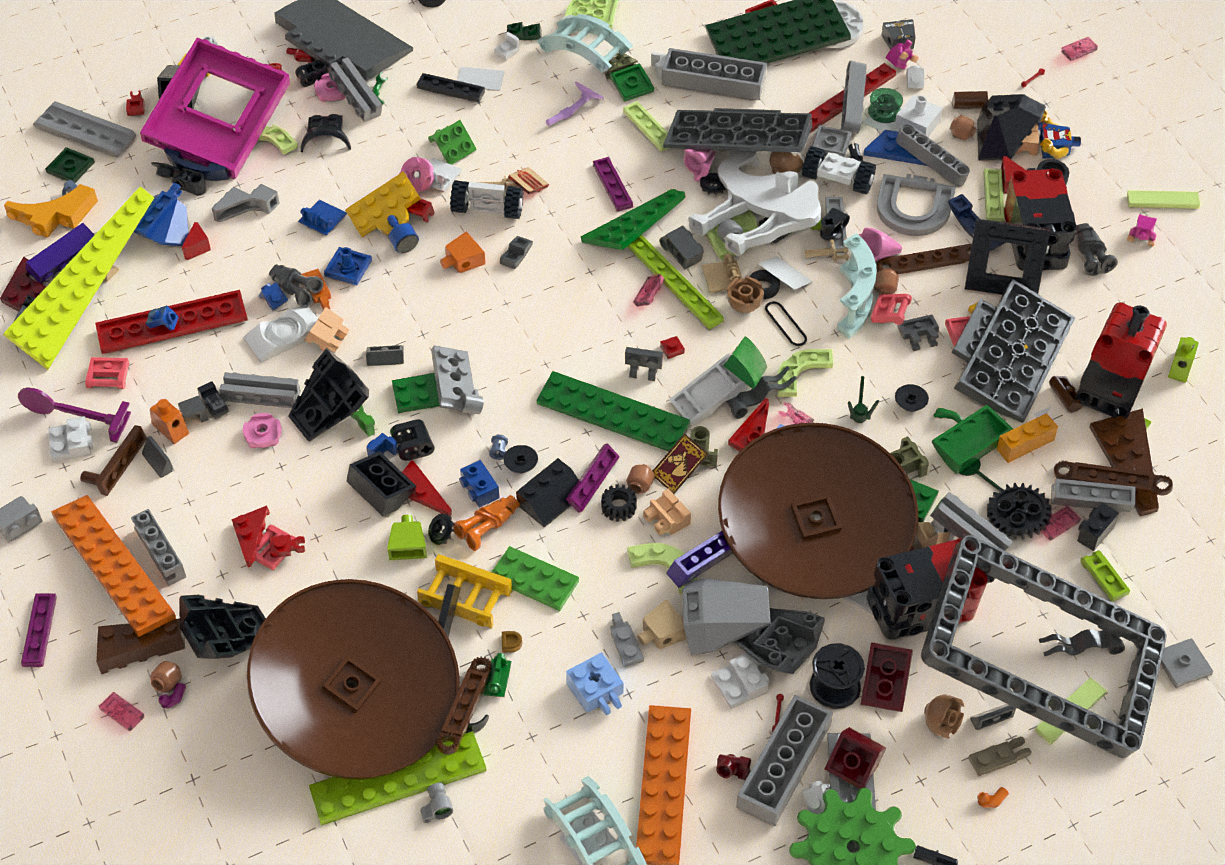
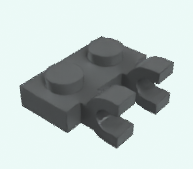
[897,314,939,351]
[625,347,663,381]

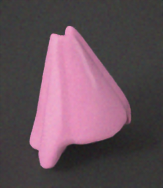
[684,149,716,181]
[859,227,902,261]

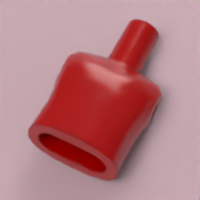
[286,47,316,63]

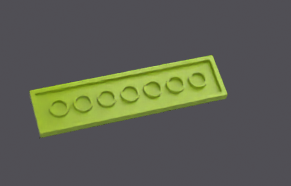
[309,731,487,826]

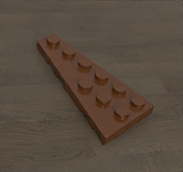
[1089,408,1159,517]

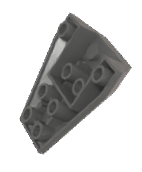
[734,608,825,674]

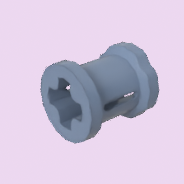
[489,434,508,460]

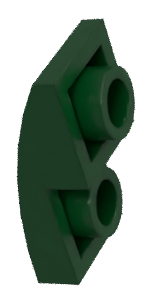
[507,22,542,40]

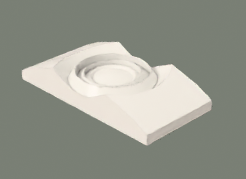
[243,306,318,363]
[669,353,747,426]

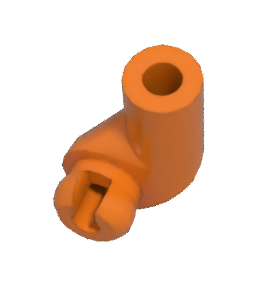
[977,787,1009,808]

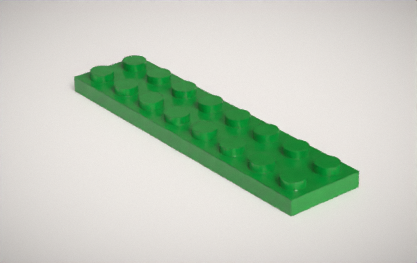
[536,371,690,452]

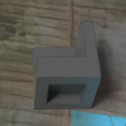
[178,395,209,423]

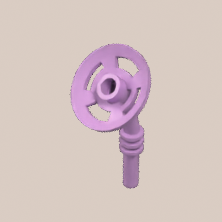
[546,81,604,126]

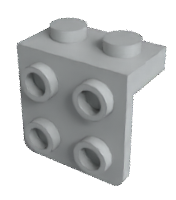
[0,496,43,542]

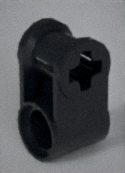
[295,59,328,87]
[172,167,207,196]
[820,208,850,240]

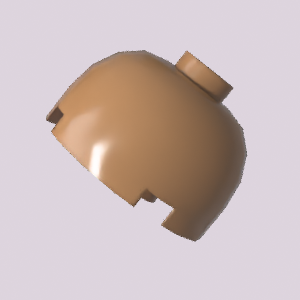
[769,152,804,174]
[727,277,764,313]
[924,694,964,739]

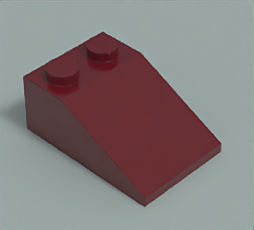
[861,642,913,712]

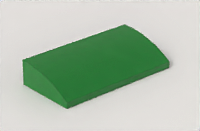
[723,336,767,389]
[932,405,1013,474]

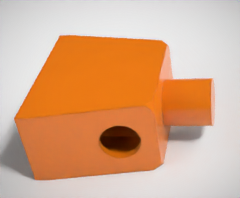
[440,231,486,273]
[149,399,189,444]

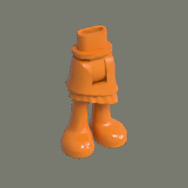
[452,495,520,551]

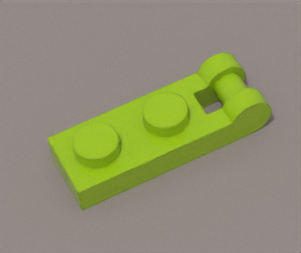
[1080,550,1131,602]

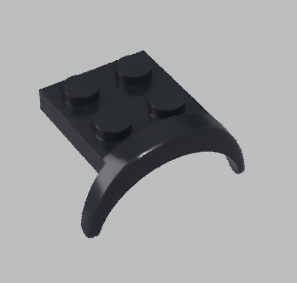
[300,114,351,152]

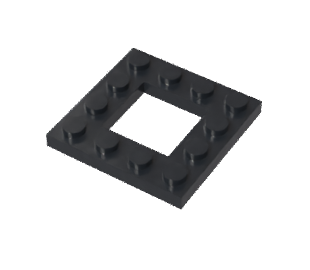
[964,219,1050,295]

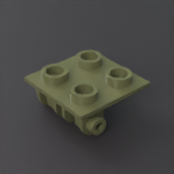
[605,53,638,80]

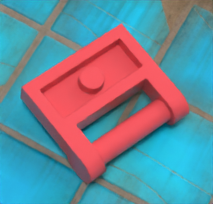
[871,294,912,325]
[85,357,129,389]
[255,524,296,571]

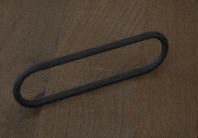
[765,301,807,346]

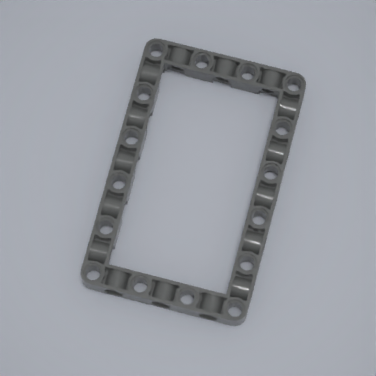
[921,535,1167,758]

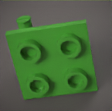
[428,119,477,164]

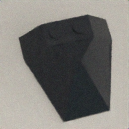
[977,94,1046,161]
[288,349,369,441]
[179,594,266,659]

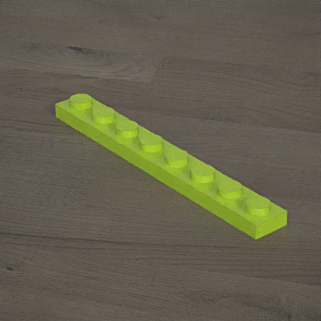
[627,235,724,330]

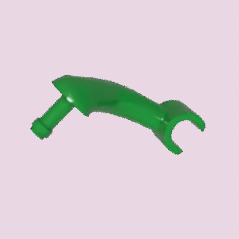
[372,72,388,105]
[933,408,964,423]

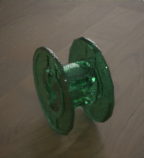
[868,88,903,123]

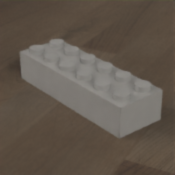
[662,48,767,100]
[736,694,833,826]

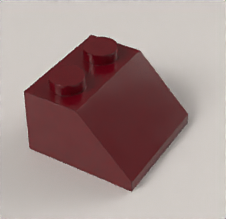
[824,727,887,789]

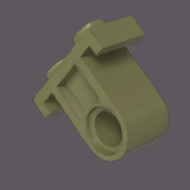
[690,426,718,467]
[890,436,929,478]

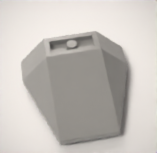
[682,578,771,656]

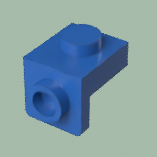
[258,282,288,311]
[146,305,179,331]
[366,432,398,456]

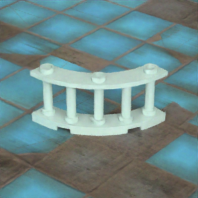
[536,14,633,74]
[837,233,876,339]
[543,776,647,865]

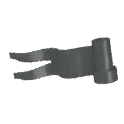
[726,366,797,419]
[1039,629,1125,656]

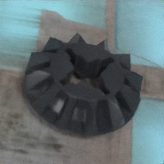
[700,173,727,195]
[428,513,455,545]

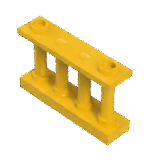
[417,554,512,628]

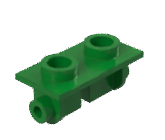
[484,653,512,698]

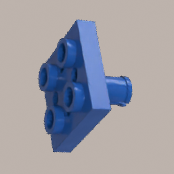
[324,247,372,286]

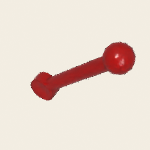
[1021,68,1045,88]
[772,694,784,732]

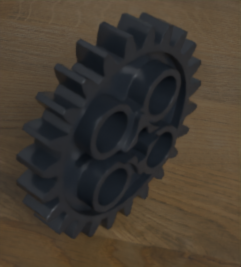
[987,483,1052,540]

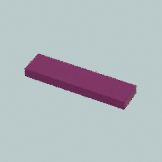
[593,157,633,212]
[566,443,620,513]
[21,593,57,667]

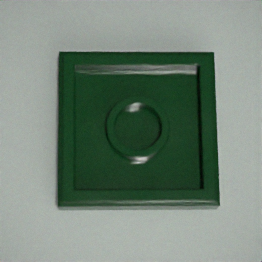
[45,147,95,183]

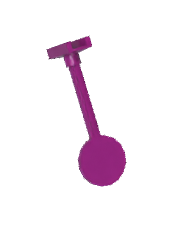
[17,387,131,443]

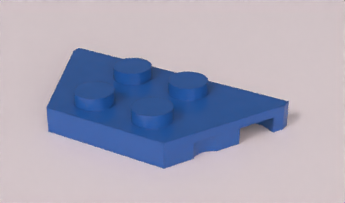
[863,130,927,166]

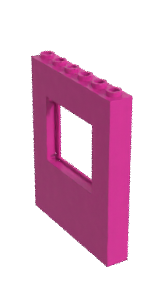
[140,38,290,179]

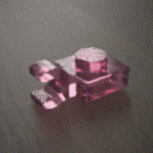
[778,402,815,424]

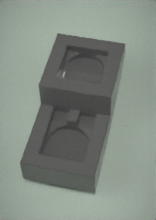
[500,235,533,269]

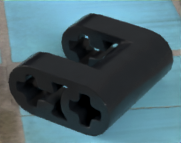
[390,419,435,461]

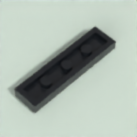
[416,73,485,103]

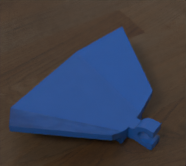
[134,183,189,247]

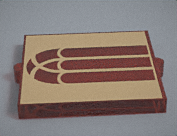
[508,167,549,195]

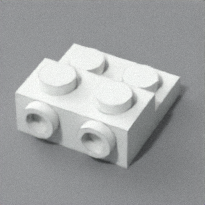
[48,416,93,462]
[711,653,769,709]

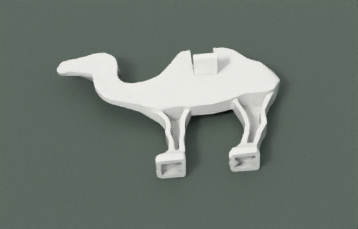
[688,150,821,257]

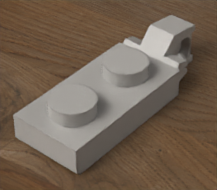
[610,612,644,667]

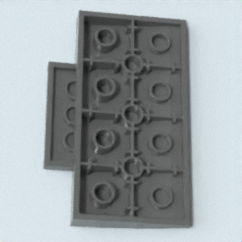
[274,0,413,81]
[663,108,812,153]
[951,279,1075,423]

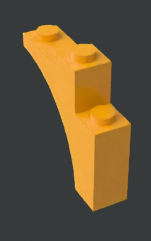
[4,184,98,238]

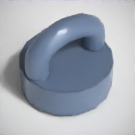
[62,180,77,196]

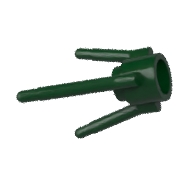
[847,376,880,423]

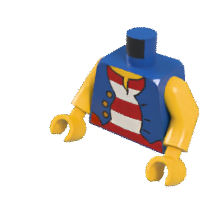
[1039,109,1081,159]

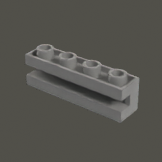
[329,57,382,122]
[219,372,301,408]
[1051,479,1135,512]
[930,492,1013,551]
[131,508,187,586]

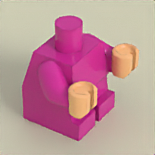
[885,40,919,69]
[1127,214,1157,247]

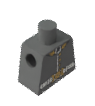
[881,19,916,50]

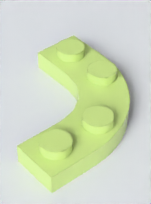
[258,125,298,155]
[777,349,833,397]
[627,543,698,594]

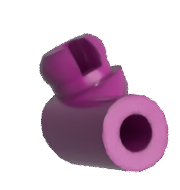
[158,683,186,709]

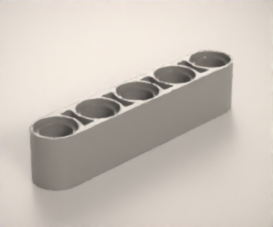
[841,60,867,134]
[896,124,970,187]

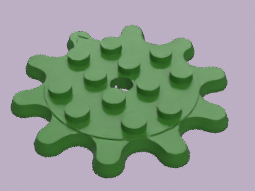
[789,788,916,865]

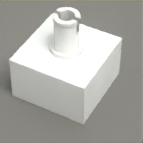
[895,95,943,137]

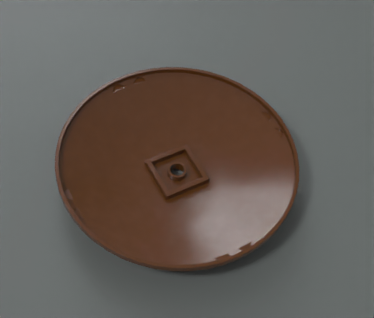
[718,423,918,599]
[246,579,460,779]

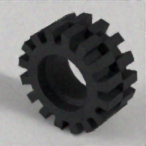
[601,484,637,522]

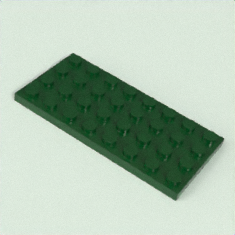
[705,0,851,63]

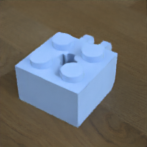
[566,652,624,715]

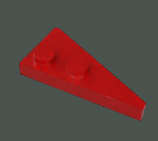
[728,398,769,451]
[402,460,452,516]
[231,505,270,568]

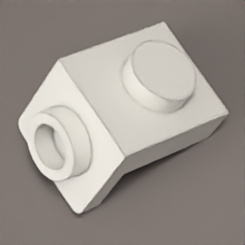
[906,65,924,89]
[802,781,830,814]

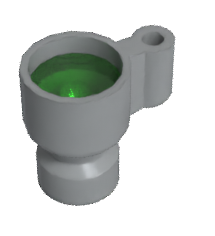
[420,783,454,823]

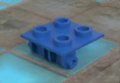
[298,199,347,236]

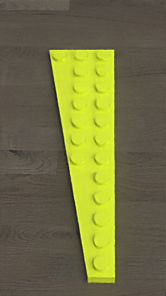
[3,186,154,370]

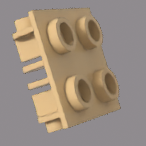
[702,254,743,293]

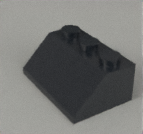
[346,451,416,517]
[516,458,579,528]

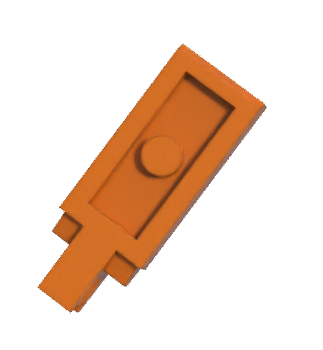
[301,269,331,310]

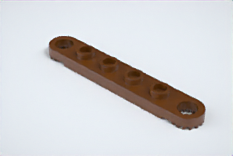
[876,244,972,275]
[1054,460,1173,496]
[437,656,492,754]

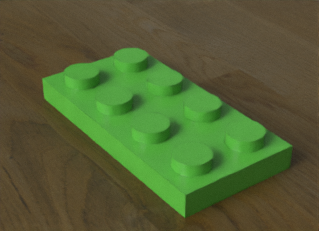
[492,546,579,611]

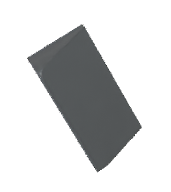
[366,345,404,366]
[142,436,173,478]
[970,704,1016,730]

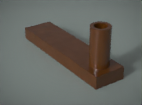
[80,425,147,496]

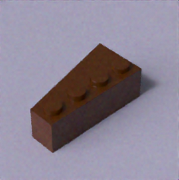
[96,618,185,675]

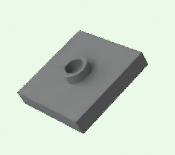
[812,125,852,157]
[1161,638,1214,688]

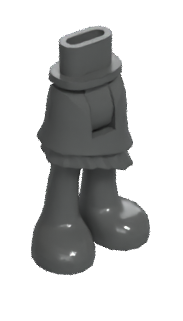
[1076,223,1118,276]
[269,264,323,308]

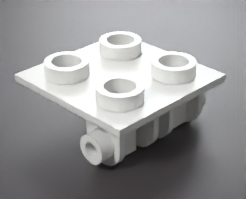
[416,158,462,192]
[559,811,617,865]

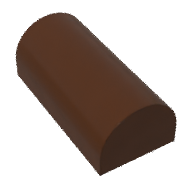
[951,91,988,109]
[1049,376,1084,413]

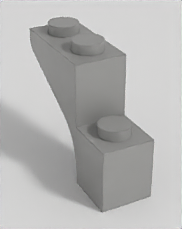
[212,184,280,222]

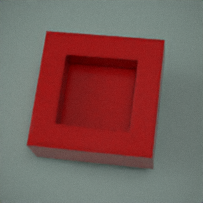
[660,336,685,359]

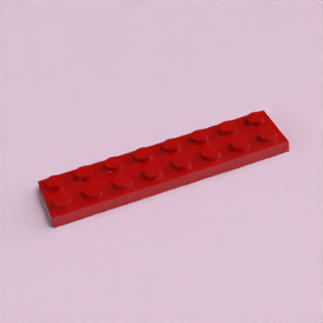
[95,290,248,354]

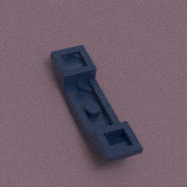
[164,147,230,181]
[948,194,1005,251]

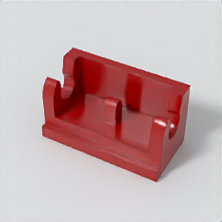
[407,199,435,223]

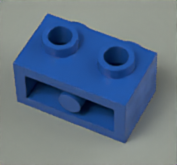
[459,460,500,508]

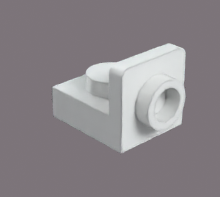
[494,32,520,61]
[651,52,667,80]

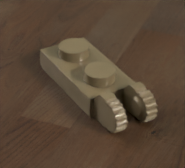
[968,736,1032,776]

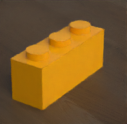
[996,413,1058,463]

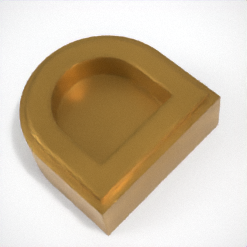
[501,631,523,653]

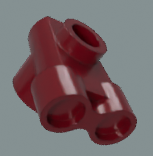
[716,754,751,781]

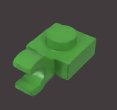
[350,406,375,437]

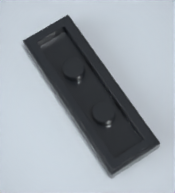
[438,584,461,638]

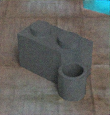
[659,225,704,270]

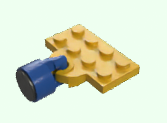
[345,171,421,253]

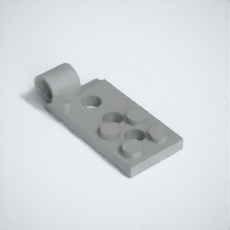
[431,345,484,415]

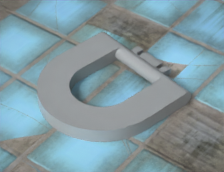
[877,174,956,236]

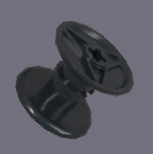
[809,643,865,709]

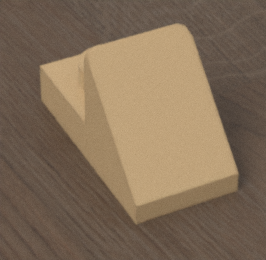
[916,522,949,548]

